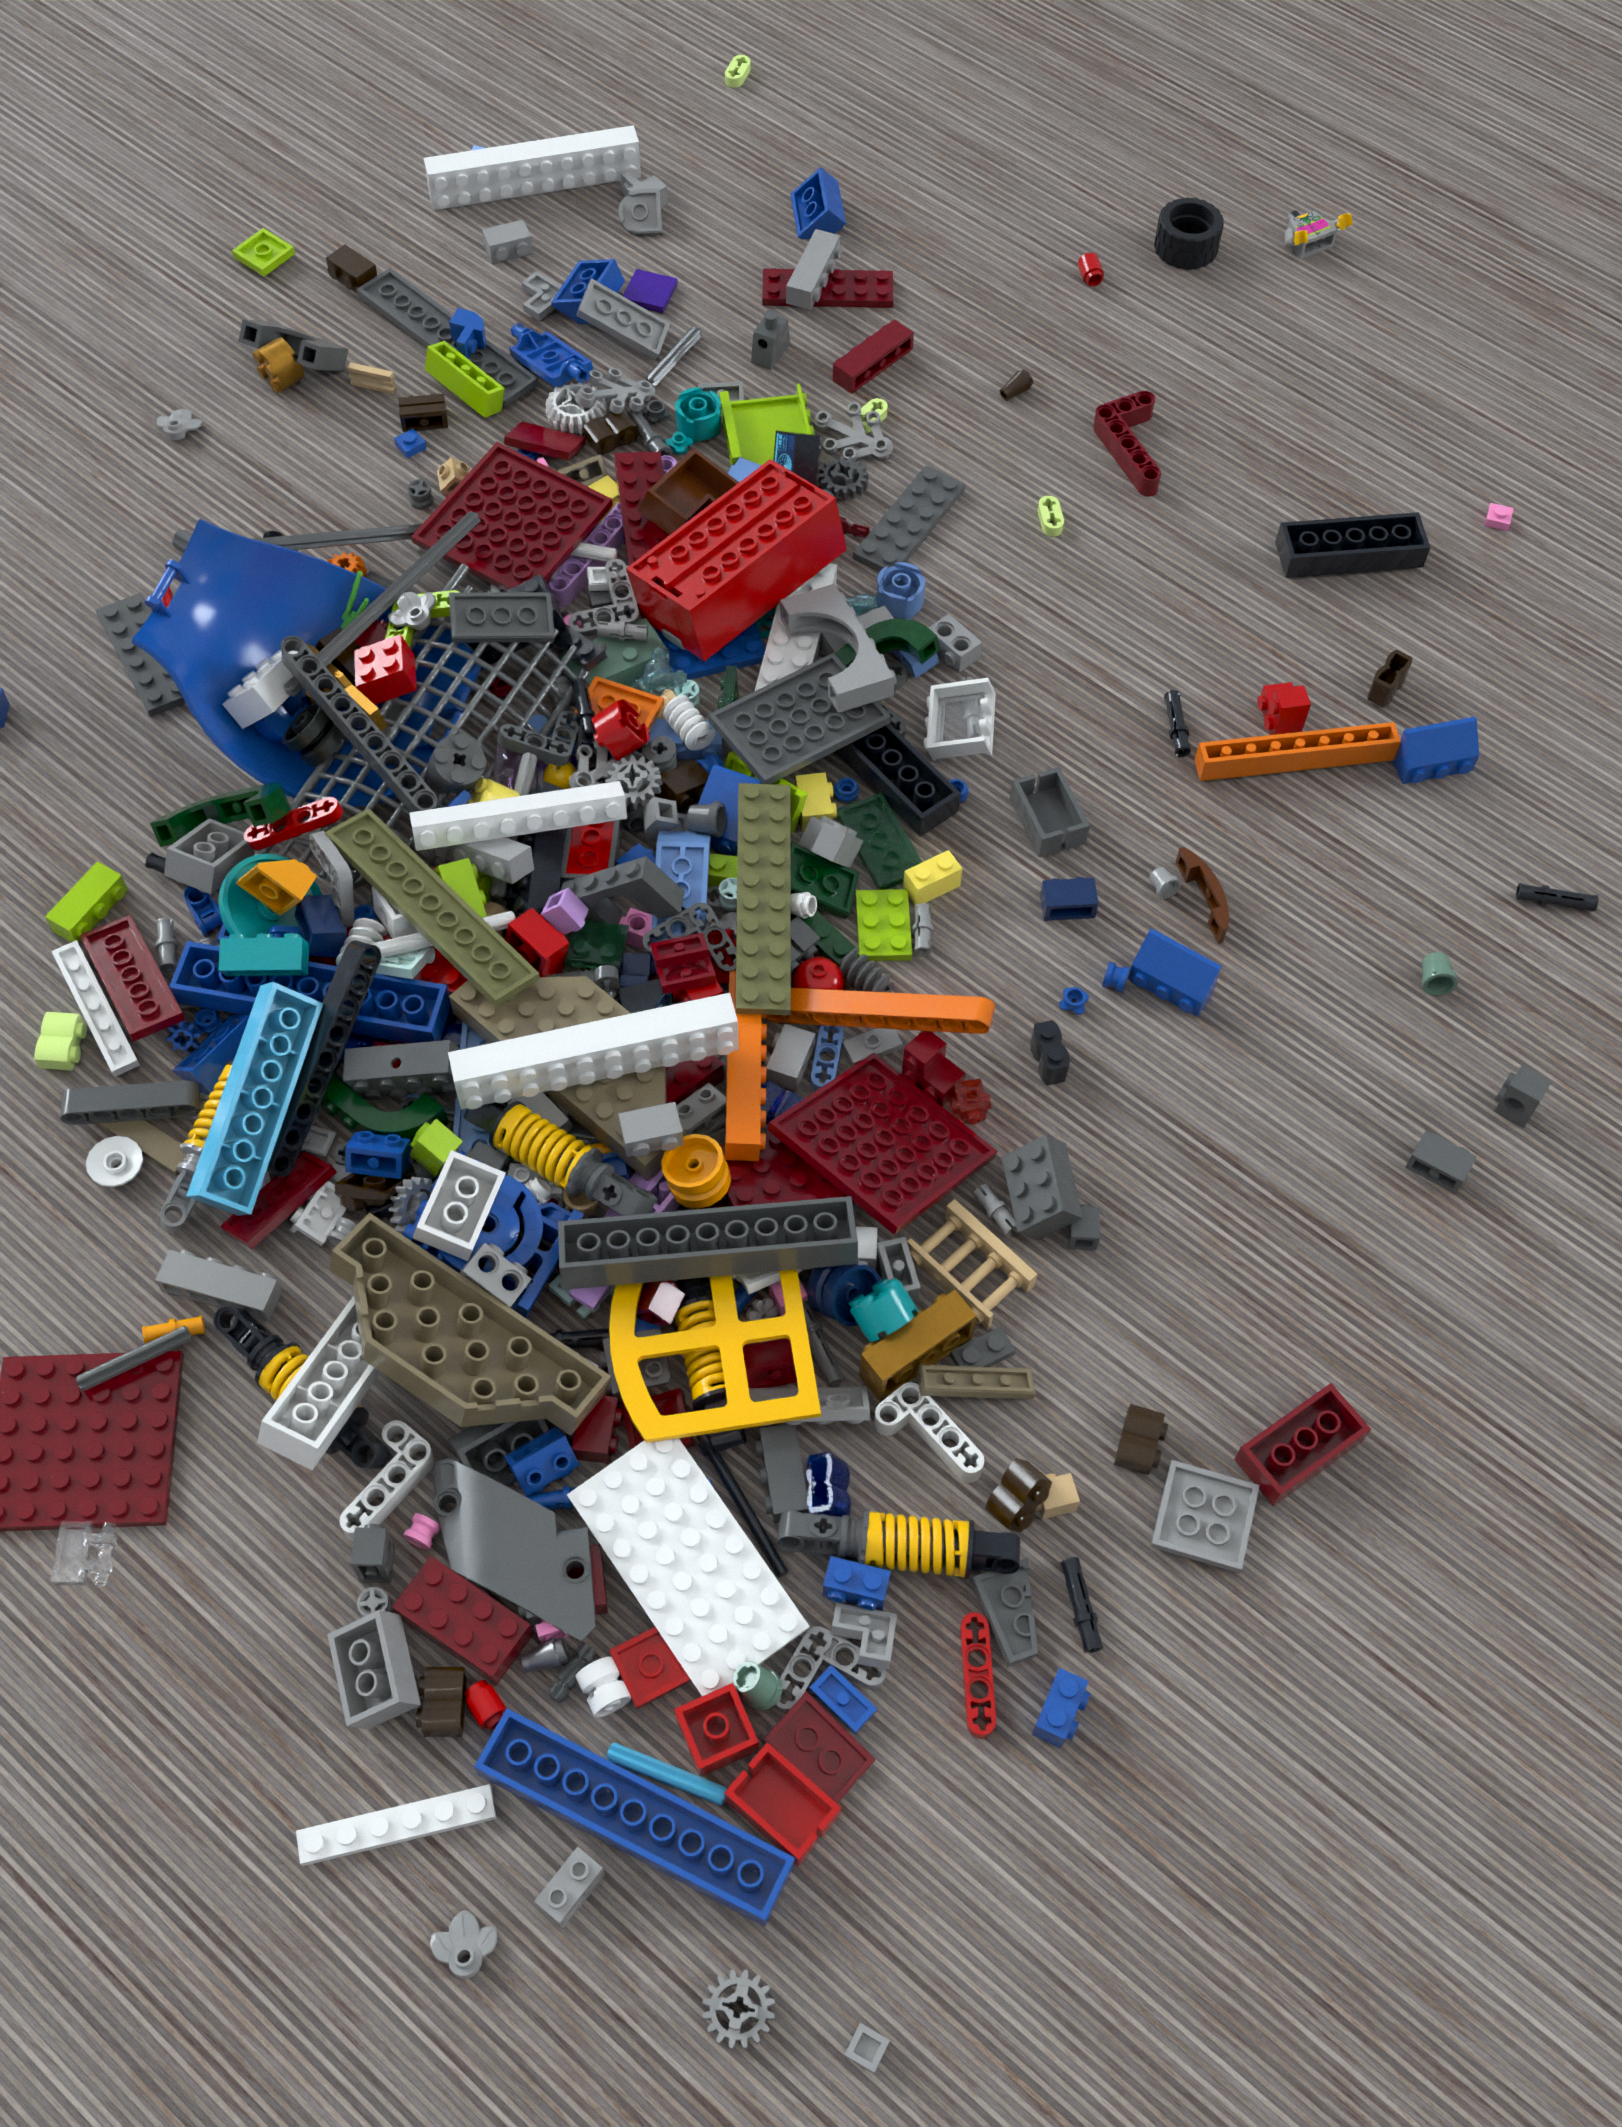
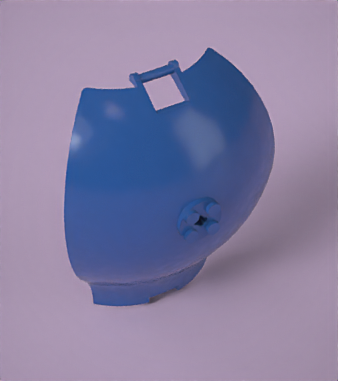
[132,519,482,807]

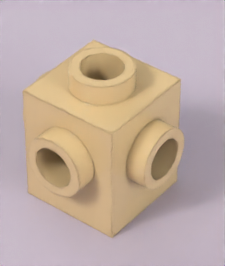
[437,457,470,495]

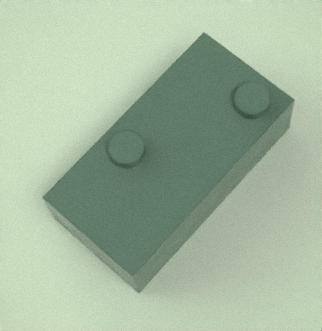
[558,618,669,687]

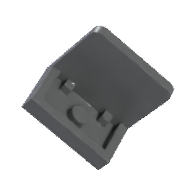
[599,1328,670,1405]

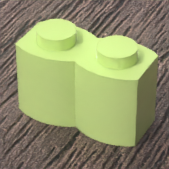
[34,1012,87,1071]

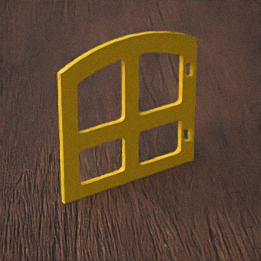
[609,1269,821,1443]

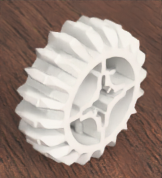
[545,382,607,436]

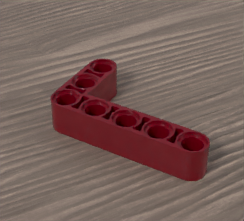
[1093,391,1161,497]

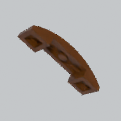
[1175,847,1229,944]

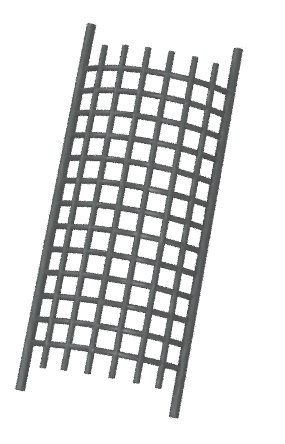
[253,563,607,907]

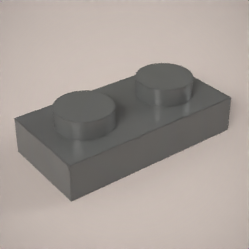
[950,1326,1016,1367]

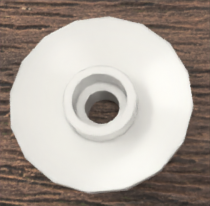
[86,1136,144,1187]

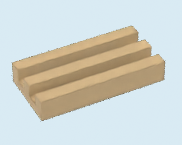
[348,362,396,394]

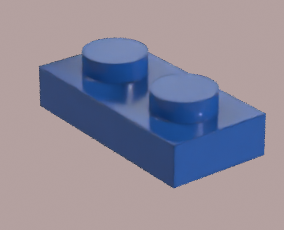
[809,1665,877,1735]

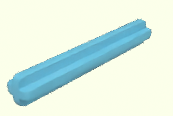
[607,1742,727,1805]

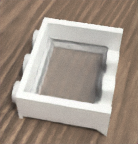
[924,678,996,762]

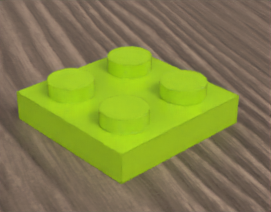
[232,228,295,277]

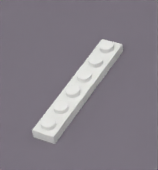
[52,940,140,1077]
[296,1784,497,1866]

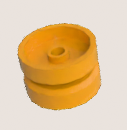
[661,1134,731,1209]

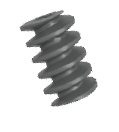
[644,735,677,774]
[838,948,895,993]

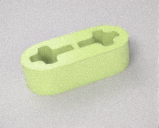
[725,55,751,88]
[853,398,888,434]
[1038,496,1064,537]

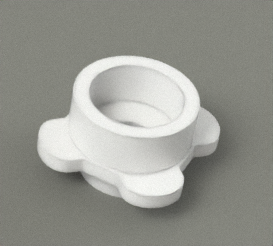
[525,1176,553,1204]

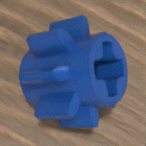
[166,1021,202,1054]

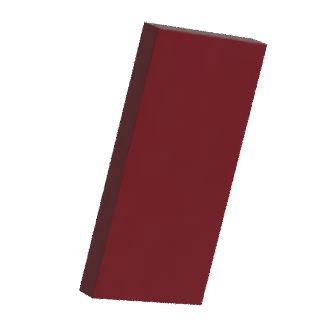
[220,1151,337,1250]

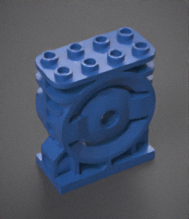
[402,1150,584,1318]

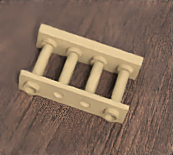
[907,1199,1037,1329]

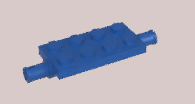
[509,323,593,387]

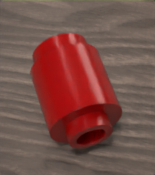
[1077,253,1104,287]
[464,1680,507,1731]

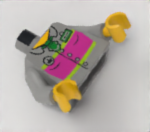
[1284,210,1353,259]

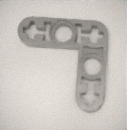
[569,559,639,637]
[309,831,354,928]
[774,1626,887,1713]

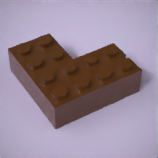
[638,448,739,535]

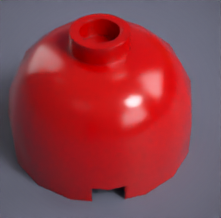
[792,957,845,990]

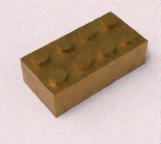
[859,1290,977,1403]

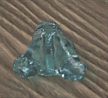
[632,647,687,694]

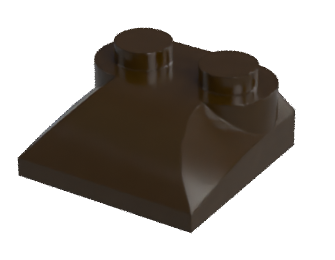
[335,1173,414,1211]

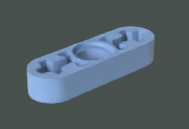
[811,1025,844,1091]

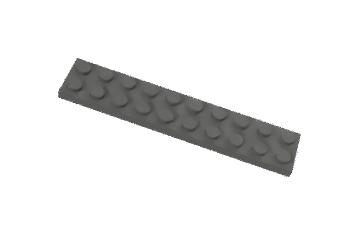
[356,268,539,408]

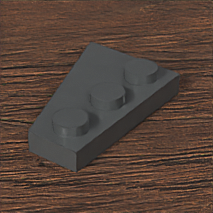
[970,1558,1038,1667]

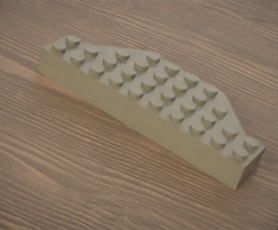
[449,976,686,1181]
[329,1213,611,1435]

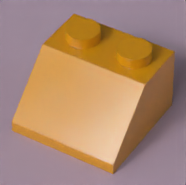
[236,859,317,916]

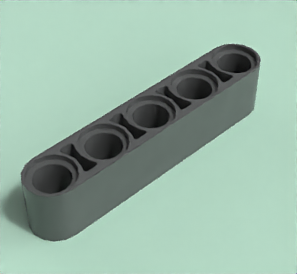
[60,1080,201,1125]

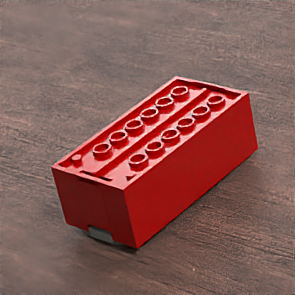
[626,459,847,662]

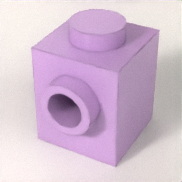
[541,888,589,935]

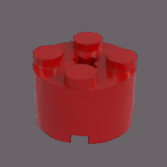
[591,699,650,761]

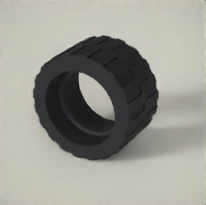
[1154,197,1224,269]

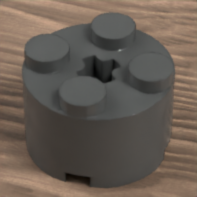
[428,733,487,795]

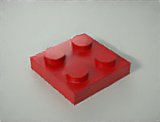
[609,1627,692,1710]

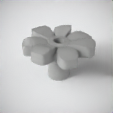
[746,1298,778,1321]

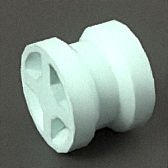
[675,680,700,708]
[719,877,737,911]

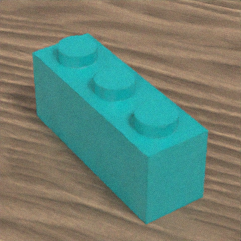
[219,933,309,976]

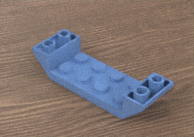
[651,830,711,974]

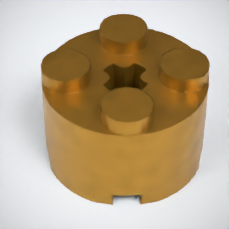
[252,337,305,394]

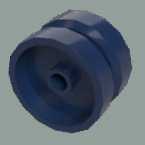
[807,1261,881,1326]

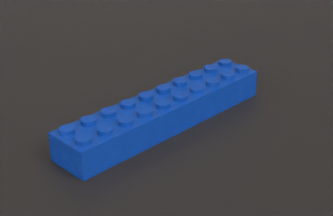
[169,941,451,1043]
[474,1708,795,1927]

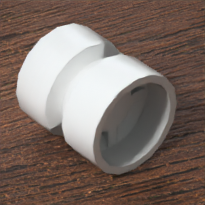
[576,1657,631,1718]

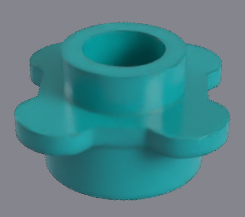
[665,431,693,455]

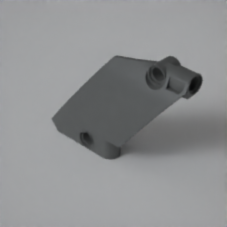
[433,1458,596,1642]

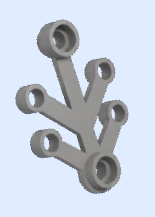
[575,368,655,414]
[814,402,893,462]
[569,740,648,788]

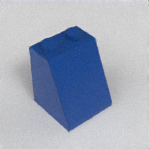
[698,764,761,857]

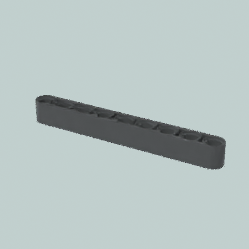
[281,636,437,812]

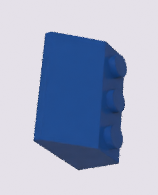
[790,167,846,239]
[551,259,625,325]
[1392,717,1479,784]
[1128,928,1222,1017]
[173,1015,250,1095]

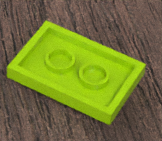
[856,889,912,961]

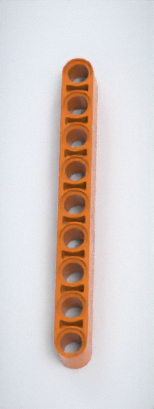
[766,988,995,1034]

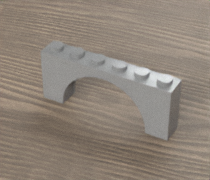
[780,584,897,713]

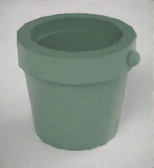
[1421,952,1458,996]
[733,1661,783,1711]

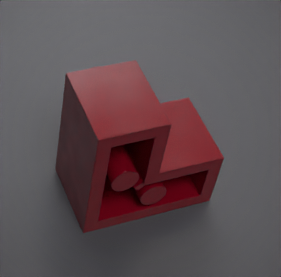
[901,1031,966,1107]

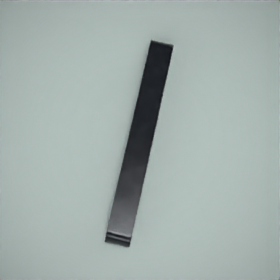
[266,940,382,1177]

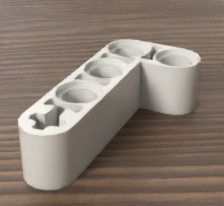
[874,1382,984,1483]
[340,1420,435,1542]

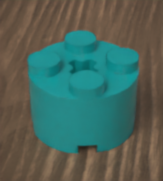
[675,387,721,443]
[848,1278,919,1342]

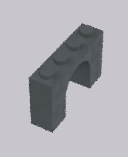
[238,319,348,371]
[561,856,684,928]

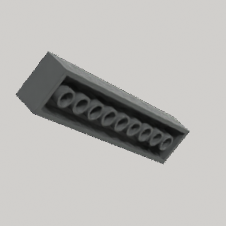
[558,1196,858,1290]

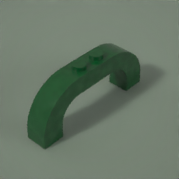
[834,619,941,667]
[150,782,291,847]
[319,1031,449,1144]

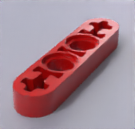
[244,797,344,850]
[960,1612,996,1739]

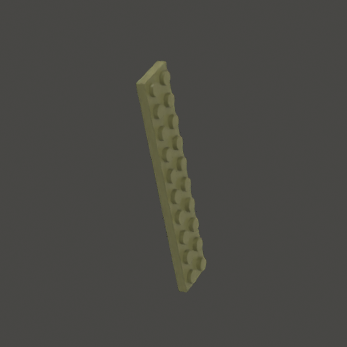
[735,783,791,1015]
[325,808,539,1007]

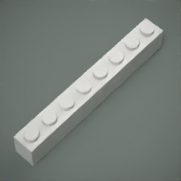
[409,781,627,851]

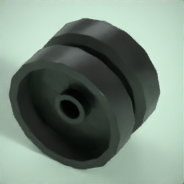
[282,702,346,767]

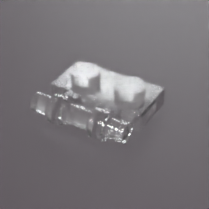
[51,1521,117,1586]

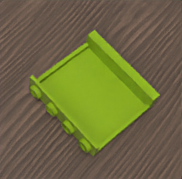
[719,384,814,465]

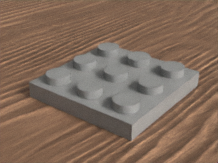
[1150,1459,1260,1573]

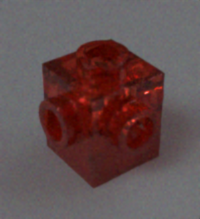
[950,1078,991,1125]

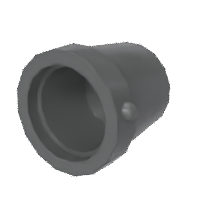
[687,800,727,838]

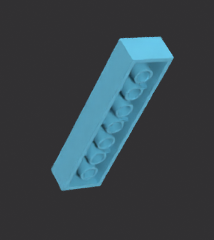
[186,982,324,1216]

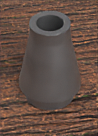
[521,1636,570,1673]

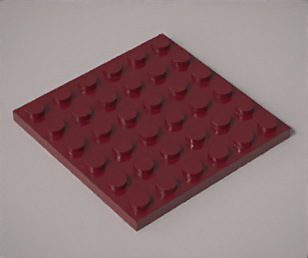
[411,442,613,591]
[767,1053,998,1235]
[0,1351,184,1532]

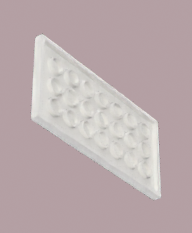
[567,1438,810,1696]

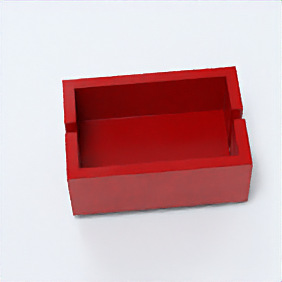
[724,1742,841,1867]

